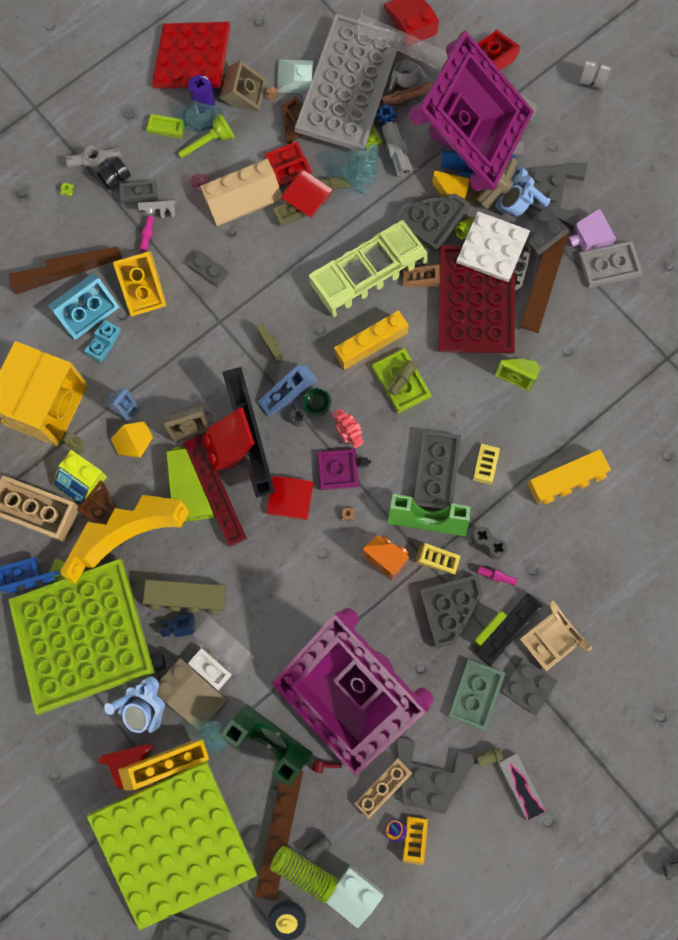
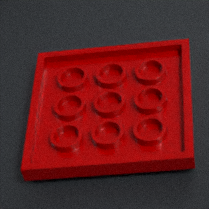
[152,21,231,88]

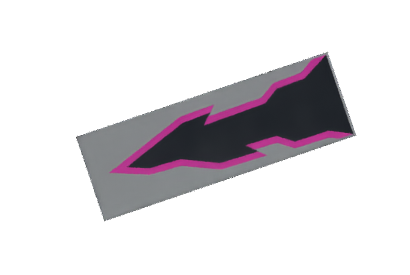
[498,753,546,821]

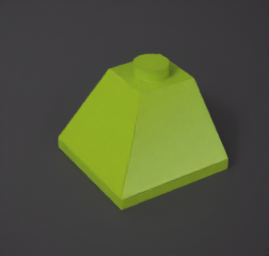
[495,358,542,392]

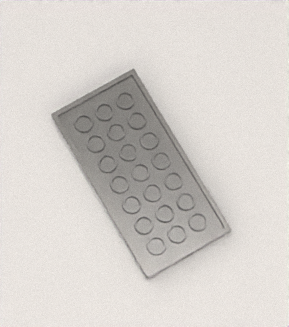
[295,14,403,153]

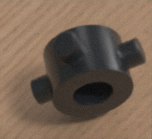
[356,457,371,468]

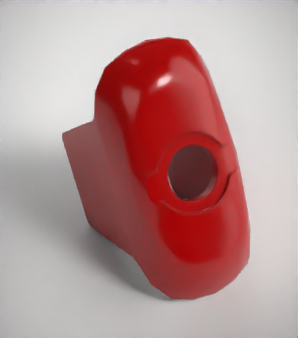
[97,744,156,789]

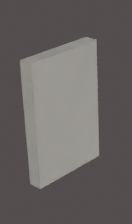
[578,241,643,288]

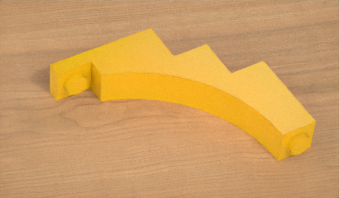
[60,495,189,583]

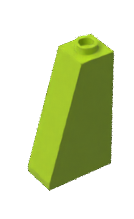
[166,447,215,522]

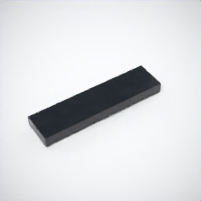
[475,593,543,666]

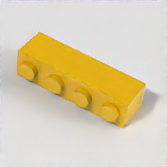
[334,310,409,370]
[527,449,611,505]
[118,739,209,790]

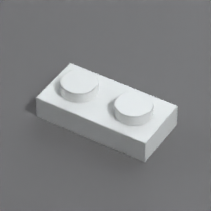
[188,648,232,691]

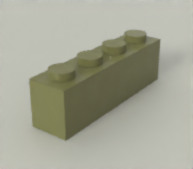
[143,580,227,615]

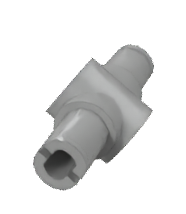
[66,146,122,169]

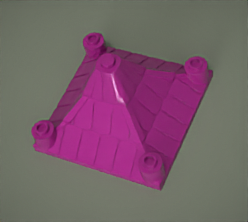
[409,30,534,191]
[271,608,434,776]

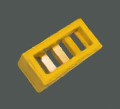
[403,816,428,865]

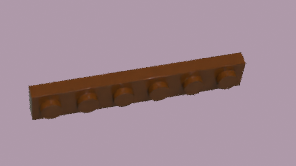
[255,771,304,901]

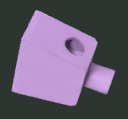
[567,209,616,252]

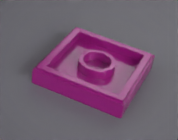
[317,449,359,491]

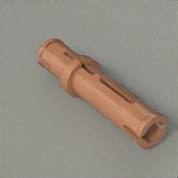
[381,82,432,107]

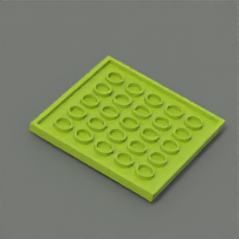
[8,559,154,715]
[87,760,257,931]

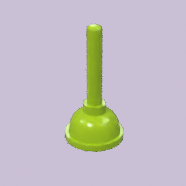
[178,112,235,158]

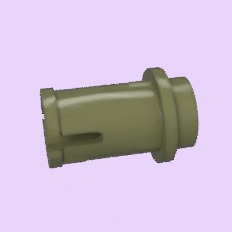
[476,747,503,767]

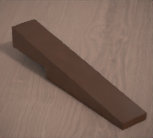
[520,233,569,333]
[9,246,123,295]

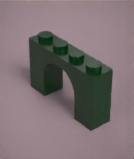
[220,704,313,787]

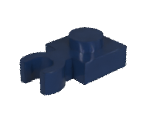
[159,613,195,637]

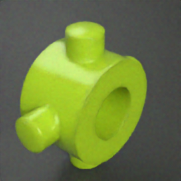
[60,183,74,196]

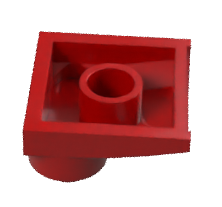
[477,29,520,71]

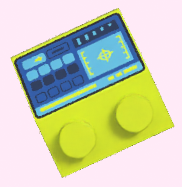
[53,450,107,505]

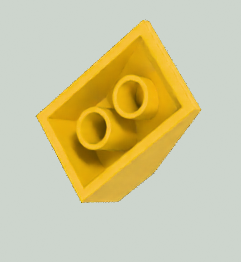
[113,251,167,316]

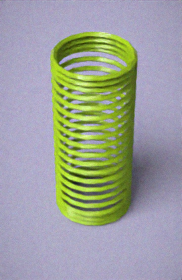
[270,845,337,903]

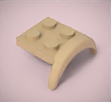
[519,601,592,672]

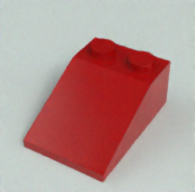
[384,0,439,47]
[203,408,254,471]

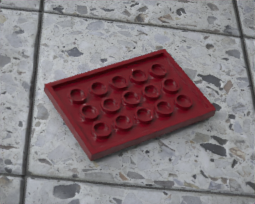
[438,245,515,354]

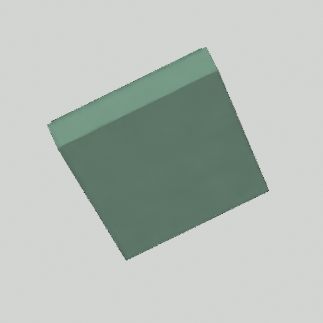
[447,658,506,731]

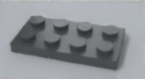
[413,430,461,510]

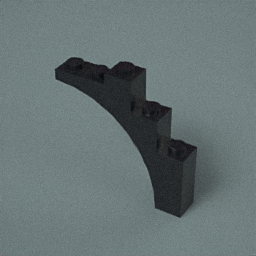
[222,367,275,498]

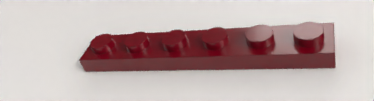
[183,435,248,547]

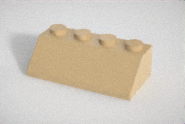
[200,159,282,226]

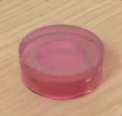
[191,174,210,190]

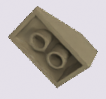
[164,405,210,443]
[157,658,228,732]

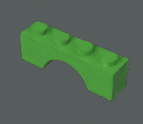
[388,494,471,537]

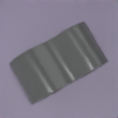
[472,527,507,560]

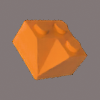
[362,535,409,581]

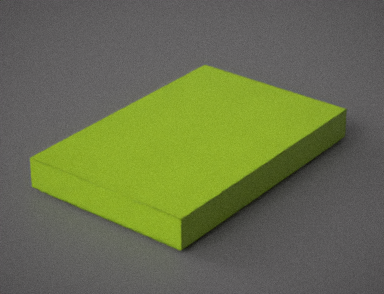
[371,348,432,414]

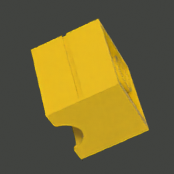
[0,341,88,447]

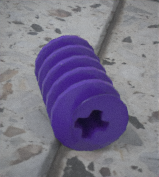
[188,75,215,114]

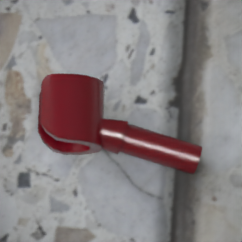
[312,760,342,774]

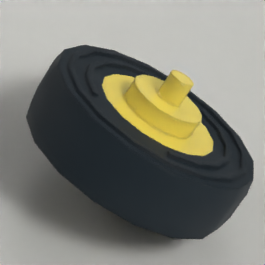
[268,901,306,940]

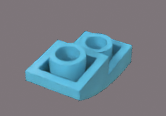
[84,320,121,363]

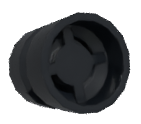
[96,156,131,191]

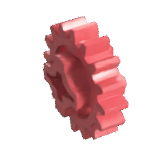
[332,409,364,448]

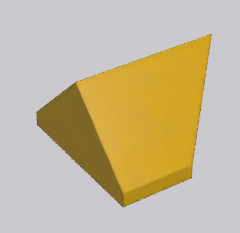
[111,421,153,458]

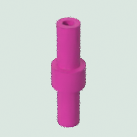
[139,216,154,252]
[477,566,517,586]

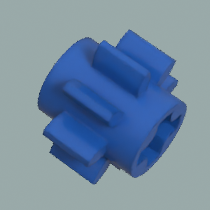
[375,104,398,126]

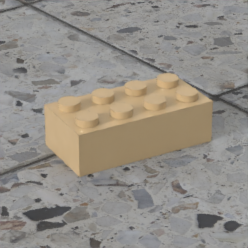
[0,475,79,543]

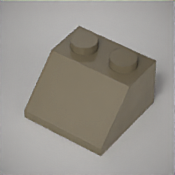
[219,60,267,111]

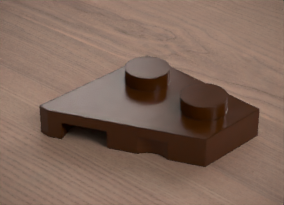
[282,96,303,144]
[77,480,117,525]

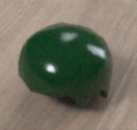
[303,387,332,416]

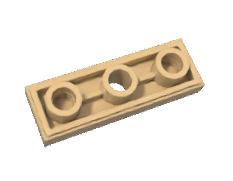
[354,758,413,819]

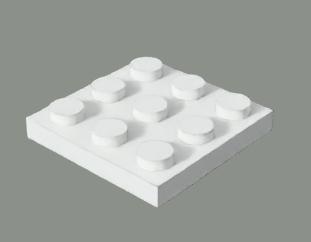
[457,211,530,283]

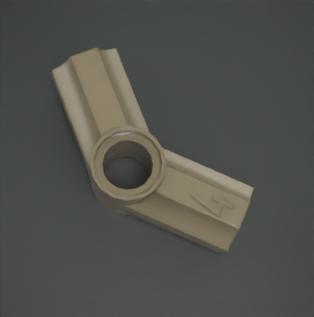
[476,157,517,209]

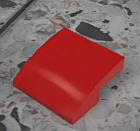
[264,141,312,187]
[281,170,333,219]
[266,476,314,520]

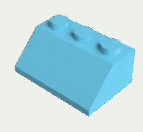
[48,273,120,340]

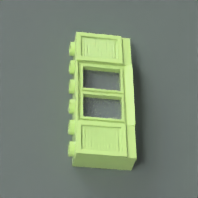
[309,220,427,317]

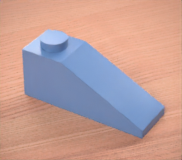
[258,365,318,416]
[106,388,140,422]

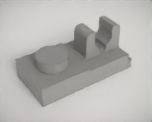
[138,199,177,218]

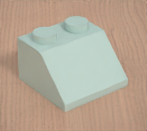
[326,865,384,928]

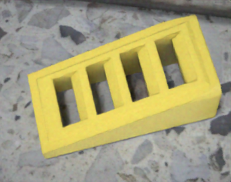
[472,443,500,485]
[415,543,460,575]

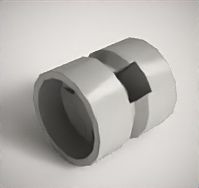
[579,60,611,90]

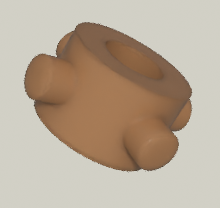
[265,87,279,99]
[341,507,355,521]

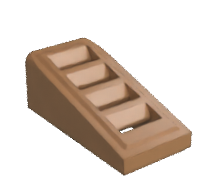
[403,264,440,287]

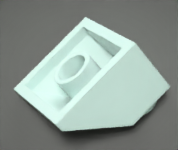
[277,60,314,93]

